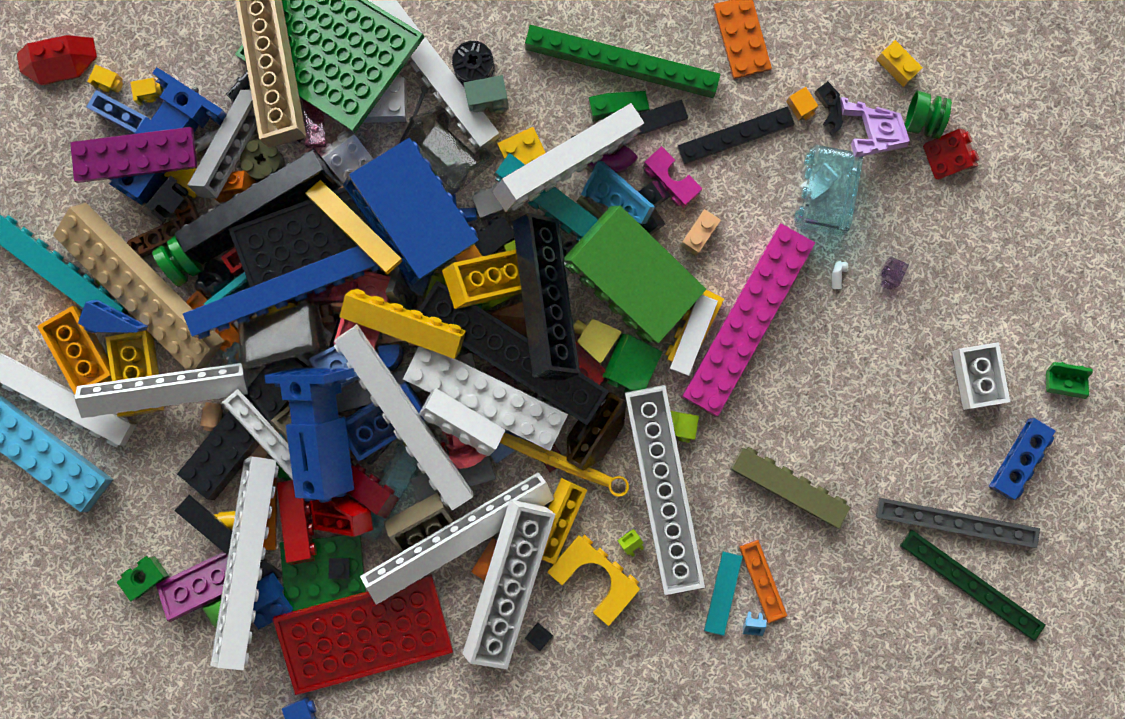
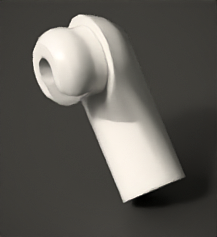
[832,261,848,289]

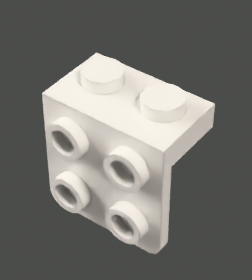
[319,130,373,184]

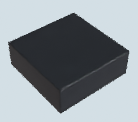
[525,622,553,651]

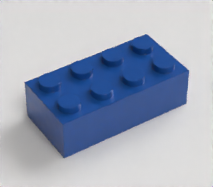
[345,381,425,462]

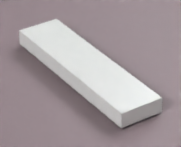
[670,295,718,376]

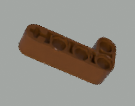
[127,195,199,258]

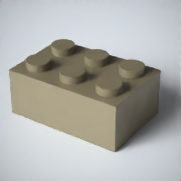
[384,492,455,553]

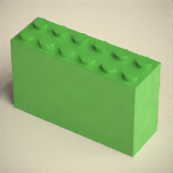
[564,206,706,343]

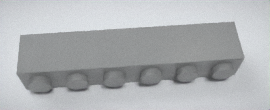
[187,90,257,198]

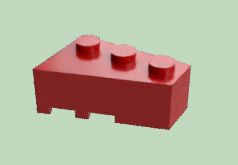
[310,495,373,537]

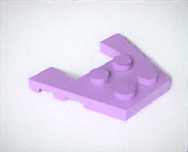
[840,97,910,157]

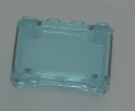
[794,145,863,236]

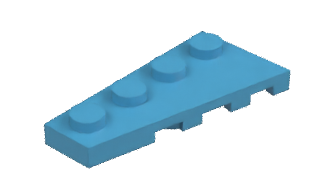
[581,161,655,224]

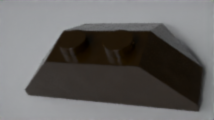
[567,392,626,470]

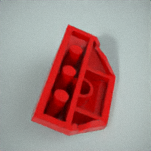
[16,35,97,85]

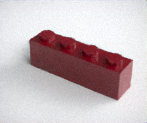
[347,457,400,519]

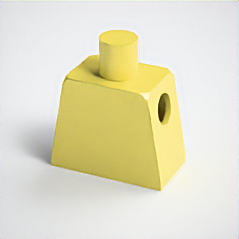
[573,319,622,365]

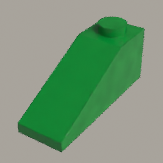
[588,91,650,122]

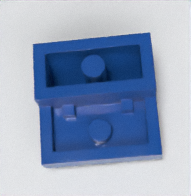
[378,344,404,371]
[253,573,293,630]

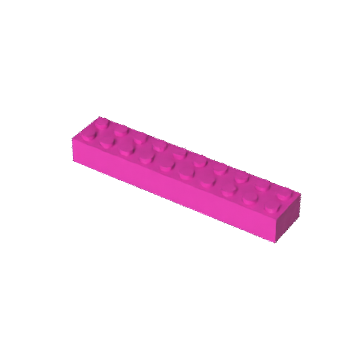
[681,223,815,417]

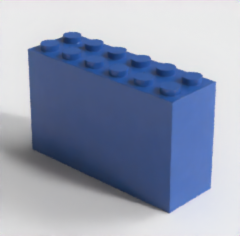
[343,137,479,286]

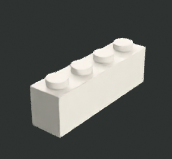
[419,388,505,456]

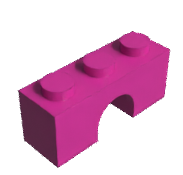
[643,146,702,208]

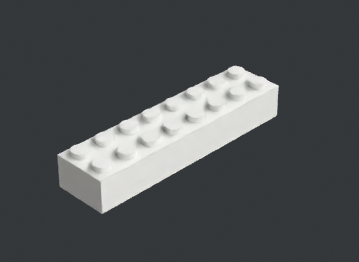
[492,103,644,212]
[403,346,568,451]
[463,499,555,669]

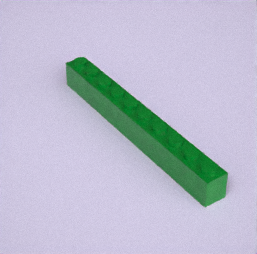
[525,25,721,99]

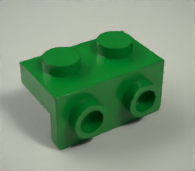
[1046,362,1093,399]

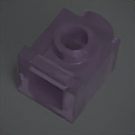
[880,256,909,290]

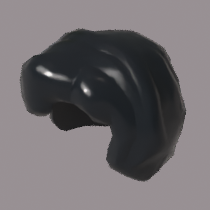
[194,259,234,297]

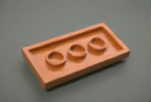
[713,0,772,79]

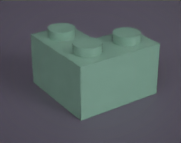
[464,75,509,114]

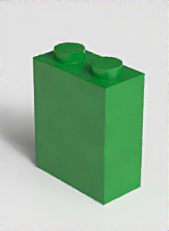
[602,334,663,393]

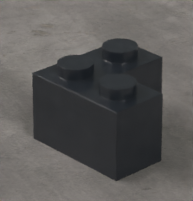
[638,180,670,235]

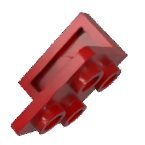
[923,128,979,180]

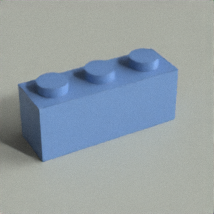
[86,90,149,134]

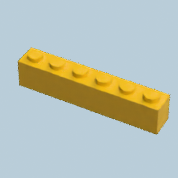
[339,289,466,359]

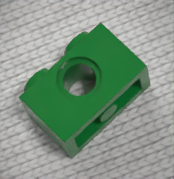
[117,556,169,602]

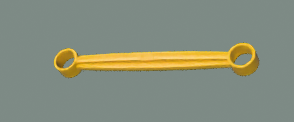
[499,432,629,497]

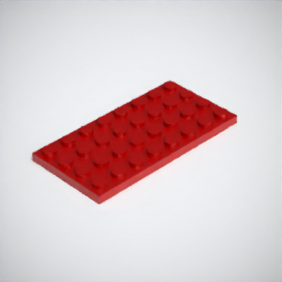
[273,574,453,695]

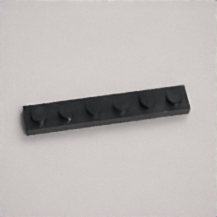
[677,106,795,165]

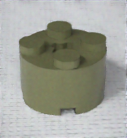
[240,140,285,182]

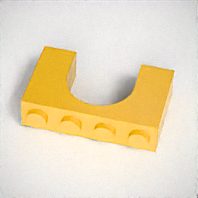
[547,534,640,626]

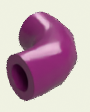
[587,145,638,173]

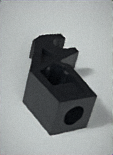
[814,81,843,135]

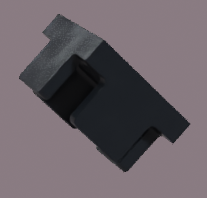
[140,175,189,225]

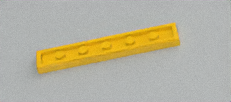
[306,180,402,275]

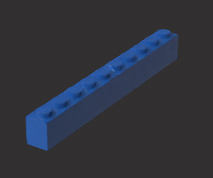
[183,246,381,340]

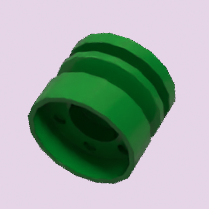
[904,91,952,139]

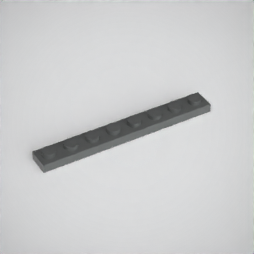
[876,498,1040,548]

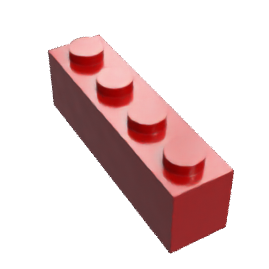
[277,480,317,565]

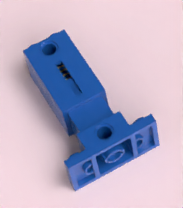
[109,67,227,205]
[265,368,355,503]

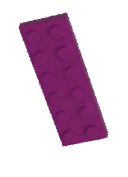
[70,127,197,183]

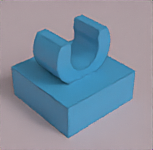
[743,612,766,636]

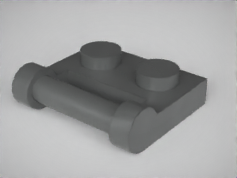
[385,267,417,311]

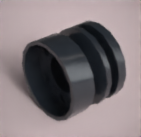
[452,41,495,87]

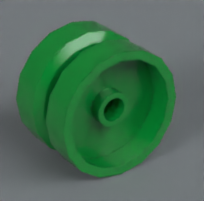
[152,235,203,287]

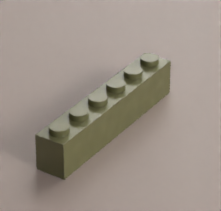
[730,447,851,529]

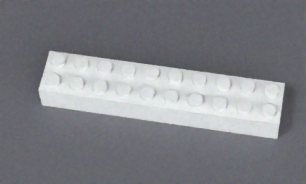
[625,385,705,595]
[210,456,278,670]

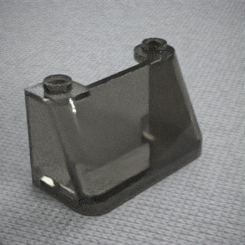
[399,105,496,195]
[238,299,329,370]

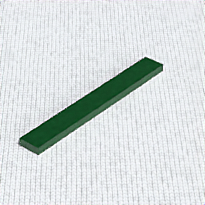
[900,530,1046,641]

